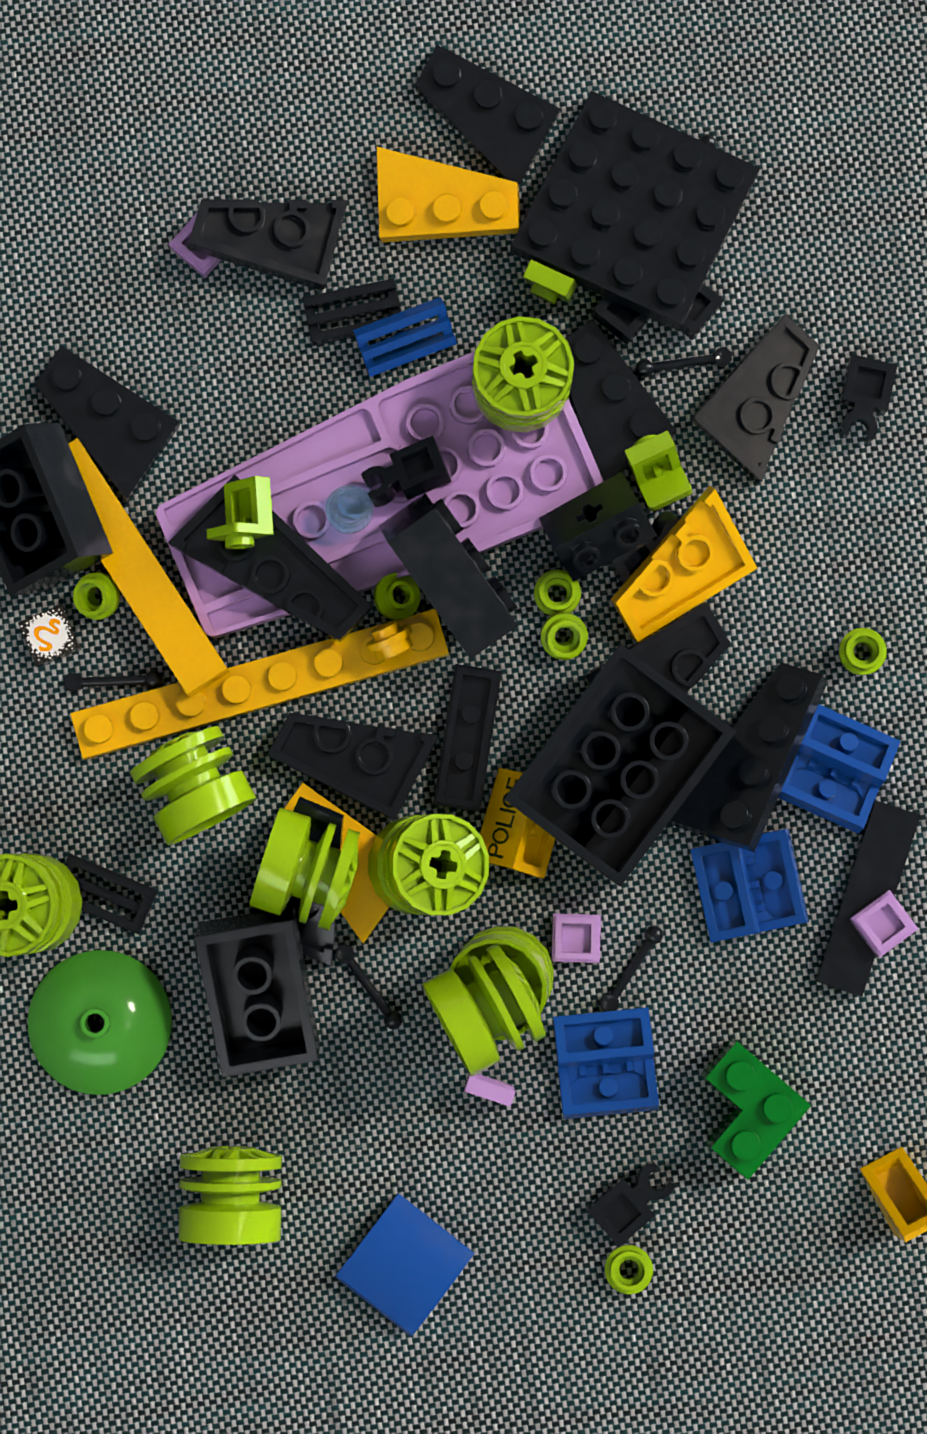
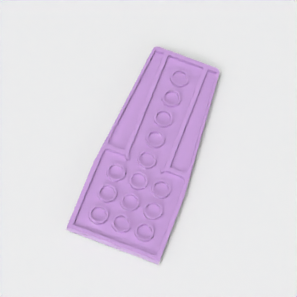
[156,351,604,639]

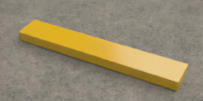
[68,438,230,697]

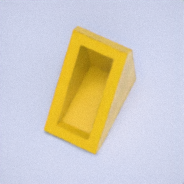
[860,1147,927,1242]

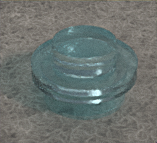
[325,485,373,534]

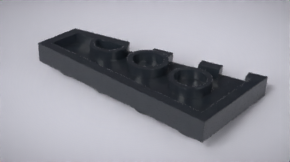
[168,474,373,642]
[669,662,828,852]

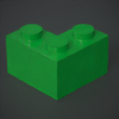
[700,1039,811,1180]

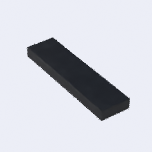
[814,800,921,997]

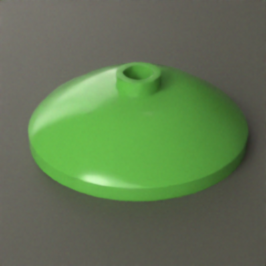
[28,950,172,1095]

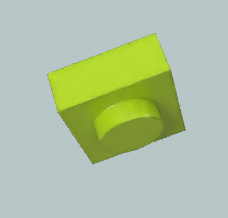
[523,260,578,304]
[624,430,692,511]
[206,476,274,549]

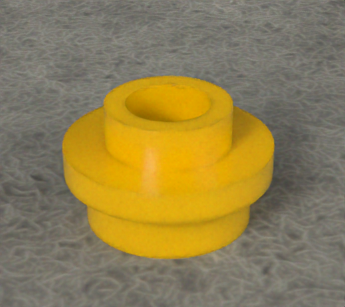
[366,620,413,661]

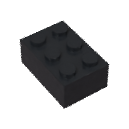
[0,423,113,596]
[379,493,518,659]
[194,906,320,1077]

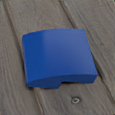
[778,704,901,834]
[690,829,809,943]
[553,1007,659,1120]
[334,1193,475,1337]

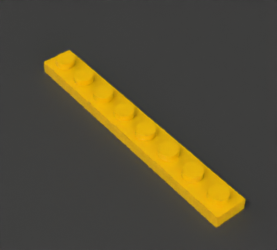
[70,609,449,760]

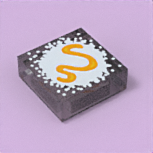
[18,604,82,668]

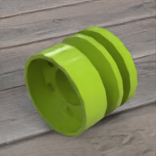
[472,316,574,433]
[129,726,257,846]
[249,808,360,931]
[368,814,489,915]
[0,853,82,957]
[450,926,554,1040]
[422,943,546,1077]
[178,1146,282,1245]

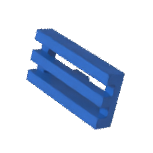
[353,297,457,377]

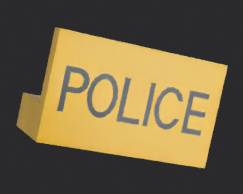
[480,768,555,879]

